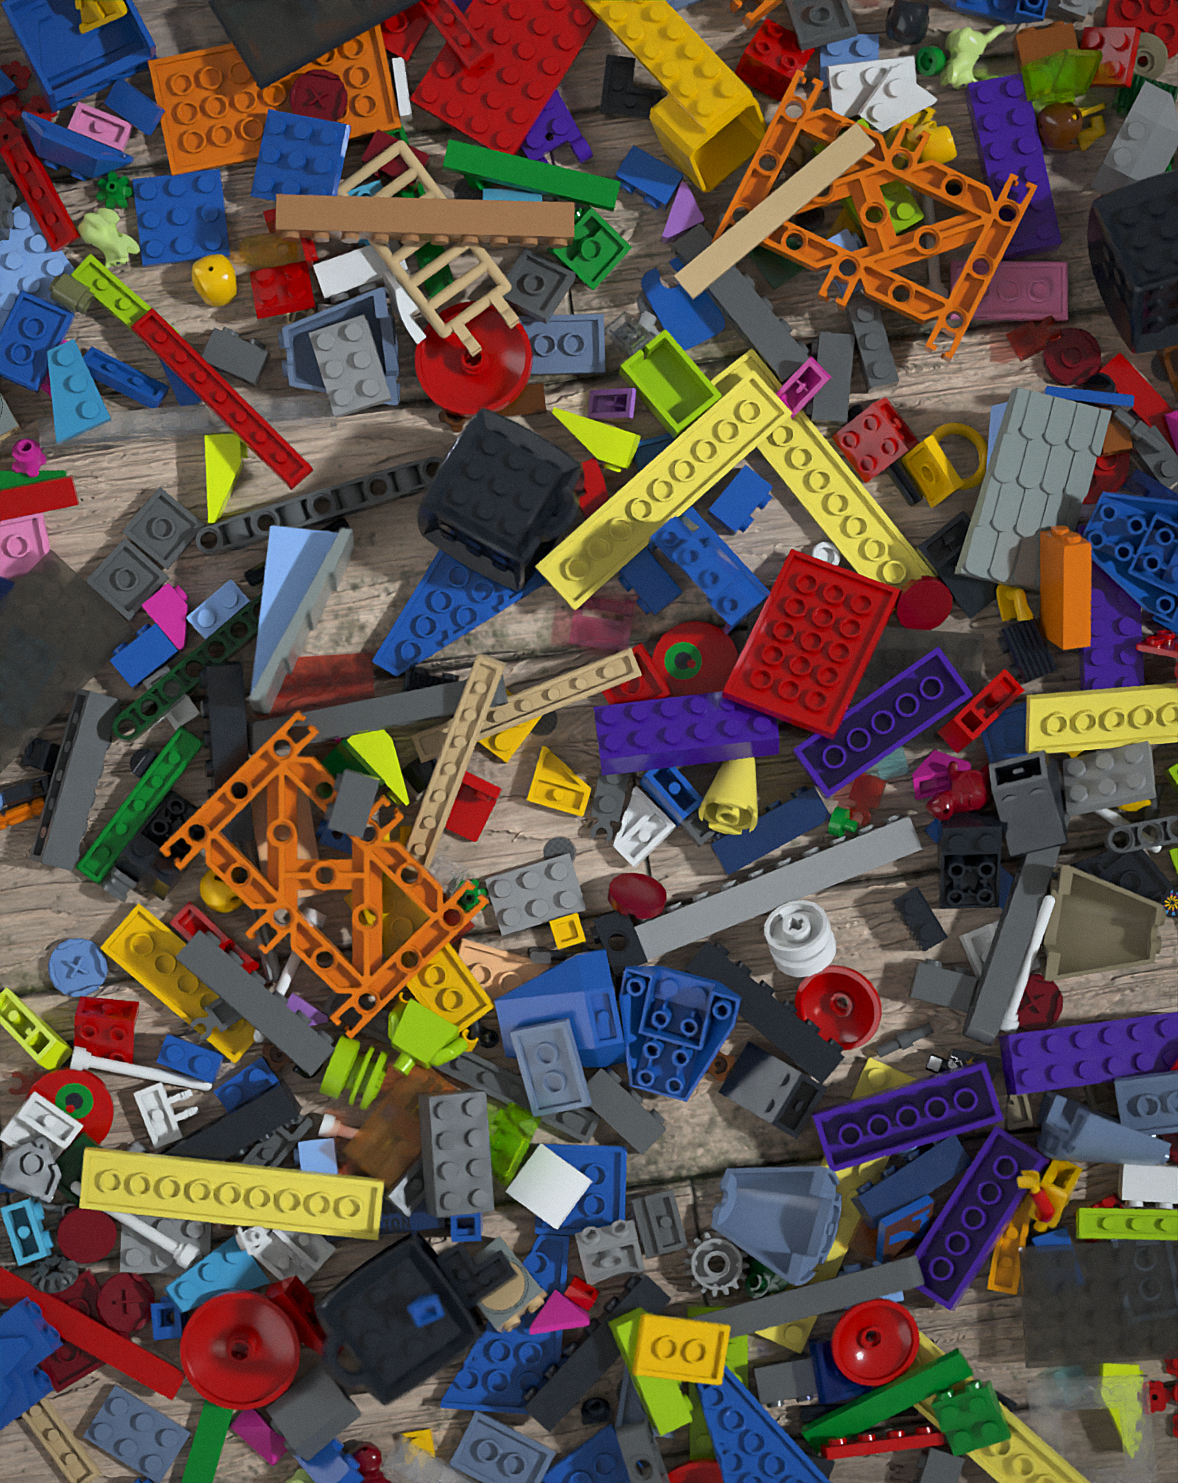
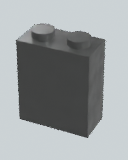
[266,1362,362,1461]

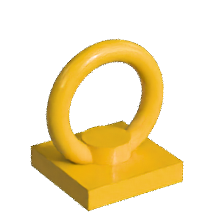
[900,422,988,508]

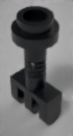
[527,945,594,964]

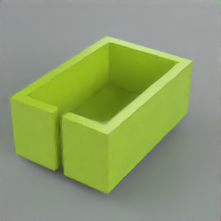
[619,329,722,440]

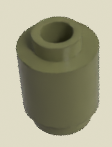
[48,273,95,314]

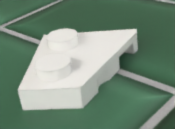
[857,66,937,132]
[613,786,677,868]

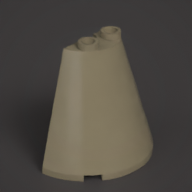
[1040,863,1166,981]

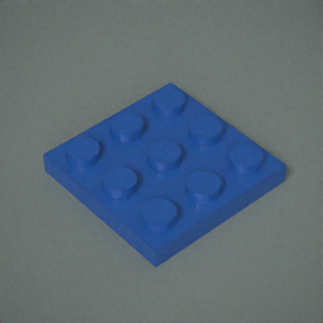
[250,109,351,202]
[132,169,231,268]
[535,1143,627,1235]

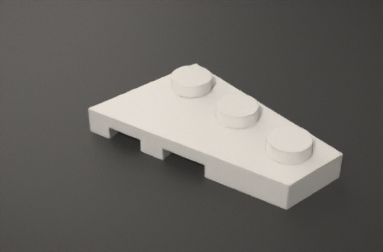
[826,55,916,118]

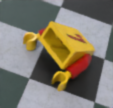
[1017,1148,1083,1233]

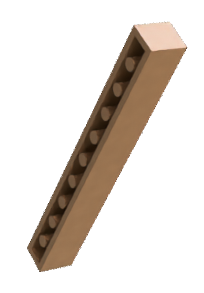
[276,194,574,249]

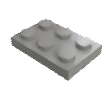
[309,314,392,418]
[1062,741,1156,817]
[485,853,587,936]
[120,1214,212,1274]

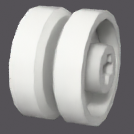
[764,900,836,977]

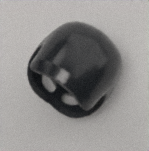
[885,0,930,45]

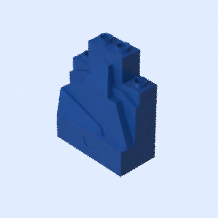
[1,0,157,114]
[647,506,771,635]
[0,1297,63,1430]

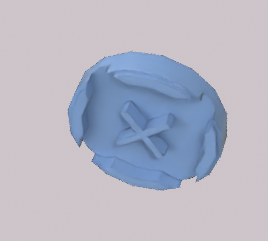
[48,938,108,997]

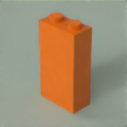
[1040,525,1091,650]

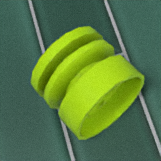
[319,1034,389,1111]

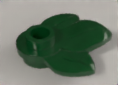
[745,1254,789,1299]

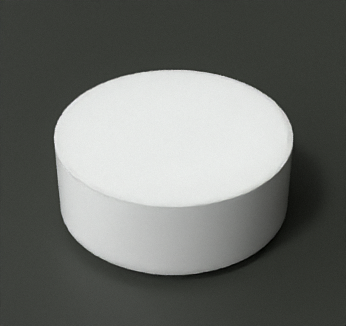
[811,542,841,566]

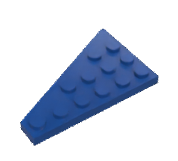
[372,549,548,677]
[440,1234,570,1414]
[694,1365,831,1483]

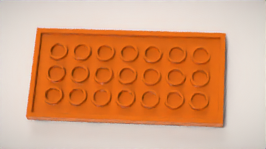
[148,12,402,176]

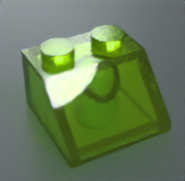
[1021,49,1103,106]
[489,1101,542,1187]

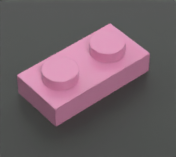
[67,102,134,152]

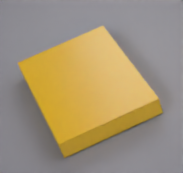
[632,1313,731,1386]

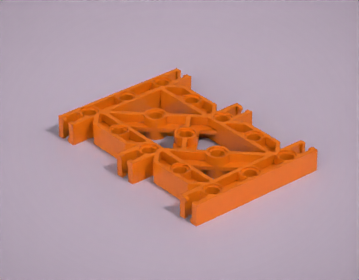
[712,69,1037,363]
[159,710,489,1039]

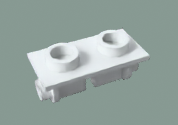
[235,1225,270,1256]

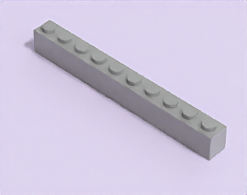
[634,814,923,960]

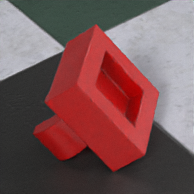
[564,1275,600,1311]

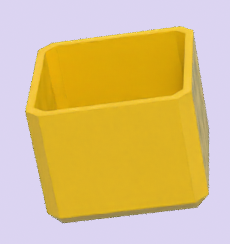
[650,94,768,193]

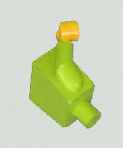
[388,992,479,1076]

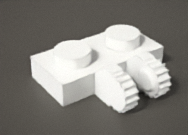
[141,665,201,730]
[133,1082,199,1149]

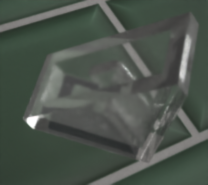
[604,311,654,360]

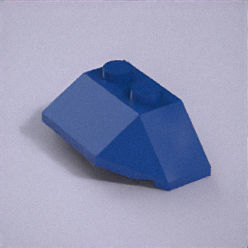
[21,111,135,182]

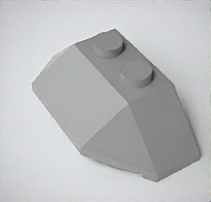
[1090,81,1178,194]

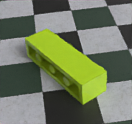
[608,1307,693,1436]

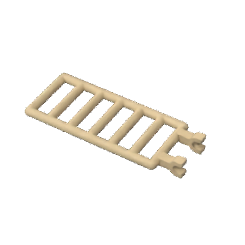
[337,140,520,357]

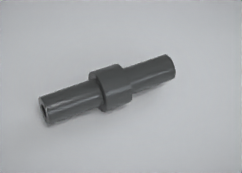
[1112,408,1166,454]
[1140,784,1164,836]
[875,1022,934,1058]

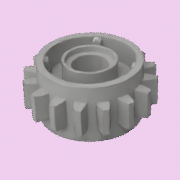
[684,1231,749,1297]

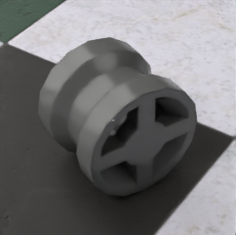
[100,867,138,903]

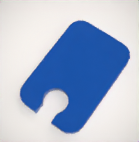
[641,257,725,351]

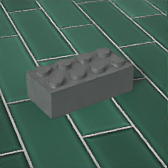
[418,1088,494,1218]

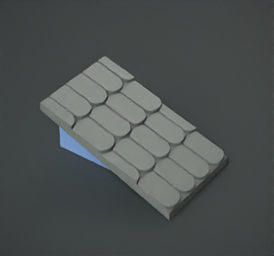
[954,387,1112,593]
[248,525,354,715]

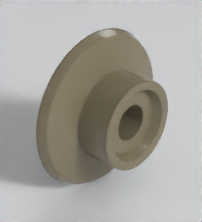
[1133,32,1168,79]

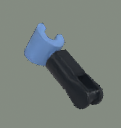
[0,774,53,812]

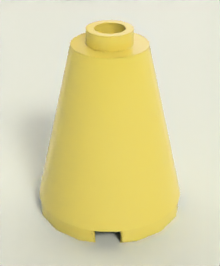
[698,757,758,835]

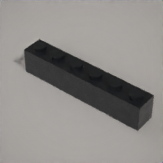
[199,661,254,843]
[685,941,845,1084]
[157,1079,302,1162]
[519,1272,672,1433]

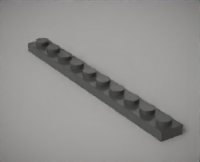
[322,990,601,1144]

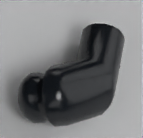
[467,1019,499,1048]

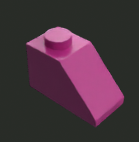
[141,583,190,653]

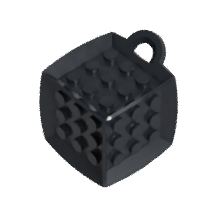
[1087,169,1178,354]
[417,407,585,591]
[314,1230,487,1406]

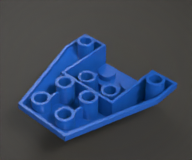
[1082,491,1178,623]
[494,948,627,1068]
[619,966,741,1102]

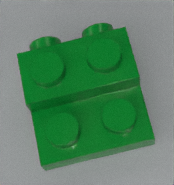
[546,206,632,291]
[931,1379,1012,1457]

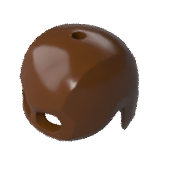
[1036,102,1083,152]

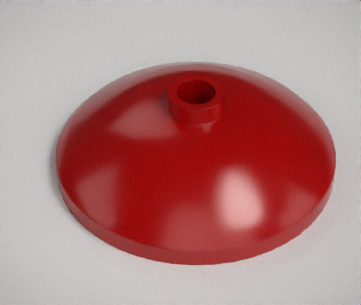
[795,965,882,1051]
[831,1298,920,1386]

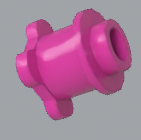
[12,438,47,478]

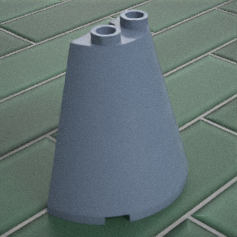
[278,287,400,405]
[1036,1090,1171,1166]
[711,1166,842,1285]

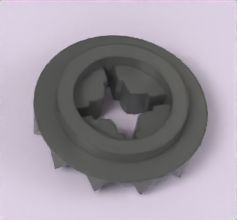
[30,1253,79,1293]

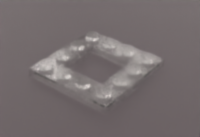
[1027,1374,1158,1483]

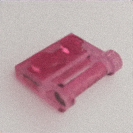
[569,597,635,652]

